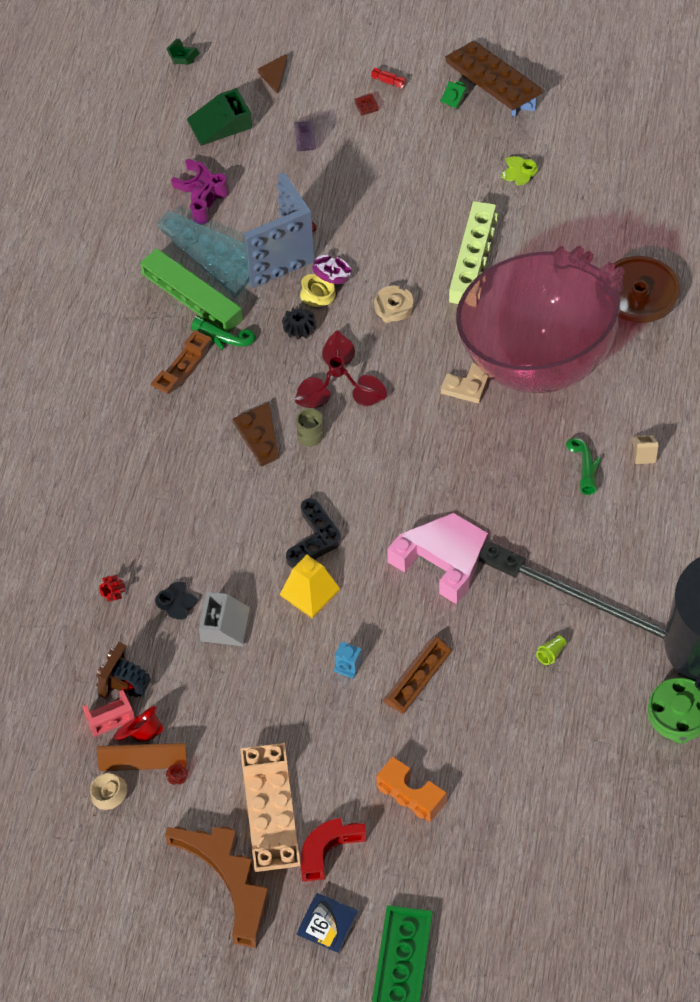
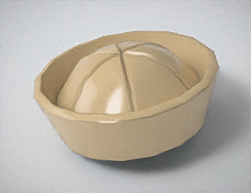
[90,773,127,810]

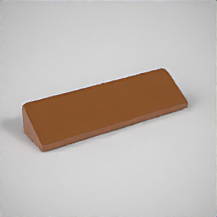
[382,636,452,714]
[97,743,187,771]

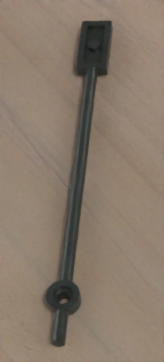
[479,541,665,639]

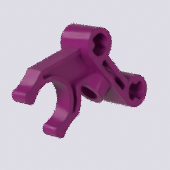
[171,159,229,225]

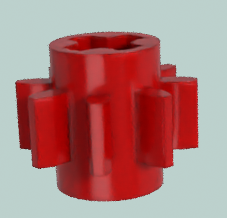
[99,575,126,602]

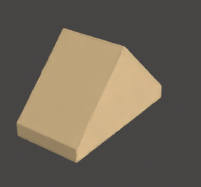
[632,435,658,464]

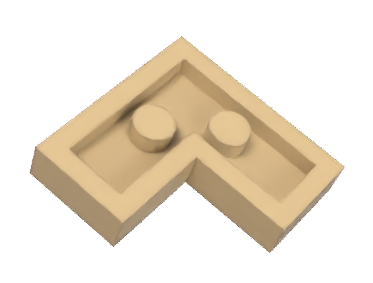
[441,363,491,403]

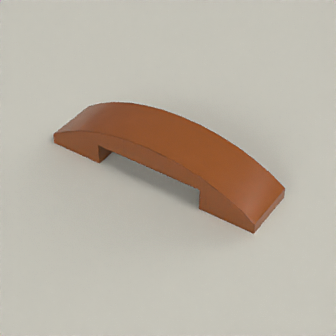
[151,330,212,394]

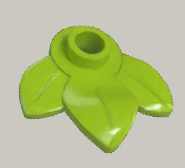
[501,156,538,185]

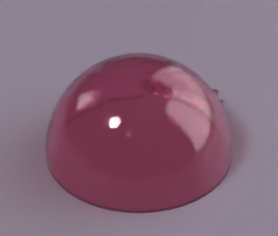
[456,245,625,394]

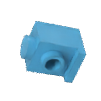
[334,641,362,679]

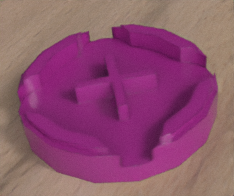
[312,255,351,284]

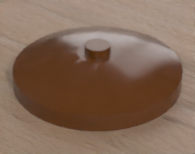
[600,256,680,323]

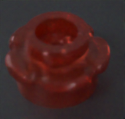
[166,764,188,785]

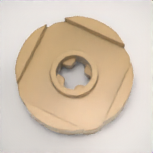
[374,285,413,323]

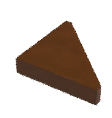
[258,54,288,93]

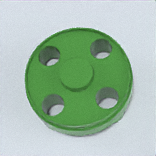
[647,678,700,744]

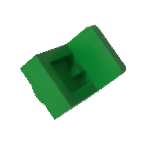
[440,81,469,110]

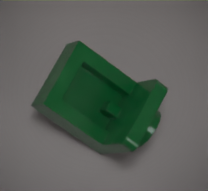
[167,39,200,65]

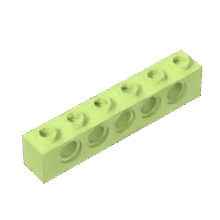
[449,201,499,306]

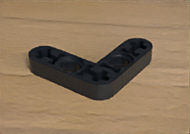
[286,498,341,568]

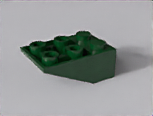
[187,88,252,146]

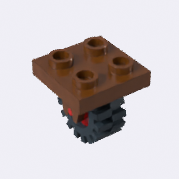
[96,642,151,699]

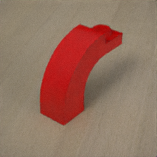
[300,818,366,882]

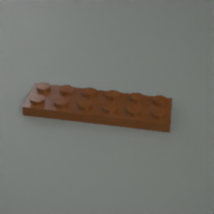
[445,40,542,110]

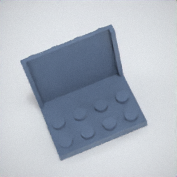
[244,172,314,288]

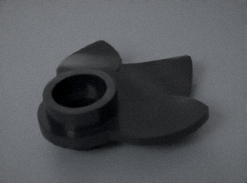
[155,582,198,620]

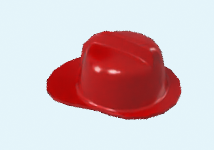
[114,706,164,742]

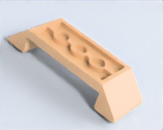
[240,743,300,872]

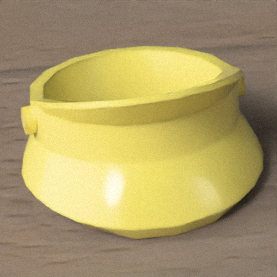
[300,274,336,307]

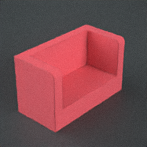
[82,690,134,737]

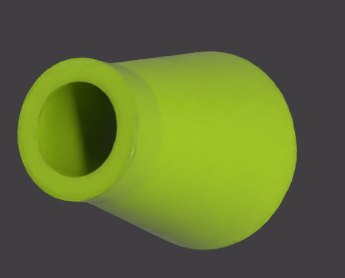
[536,635,567,665]

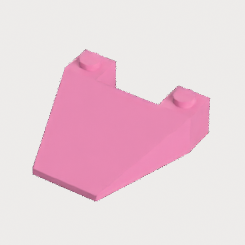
[387,513,488,604]

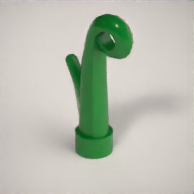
[191,315,256,350]
[566,437,601,495]

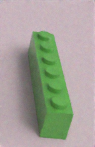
[140,248,243,333]

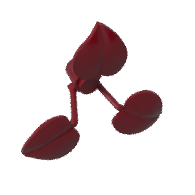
[294,330,387,408]

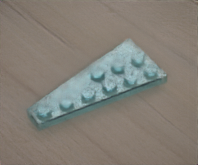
[158,210,250,297]

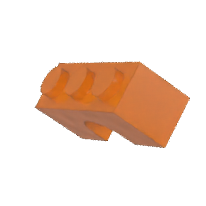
[376,756,447,822]

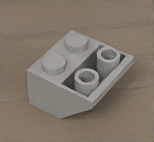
[199,592,250,646]

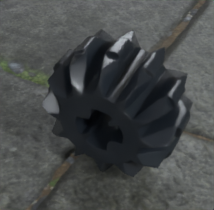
[282,306,316,340]

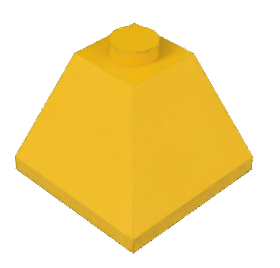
[280,555,340,619]

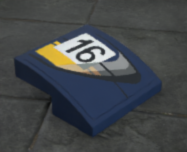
[296,893,359,954]

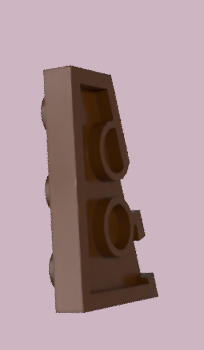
[233,402,279,467]

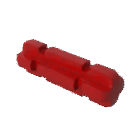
[371,68,406,89]

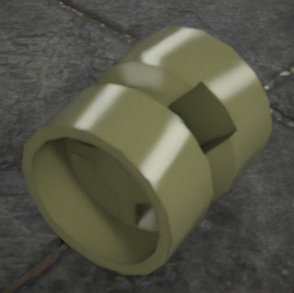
[296,408,324,446]

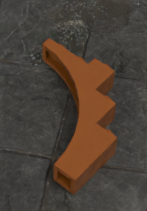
[165,826,269,948]

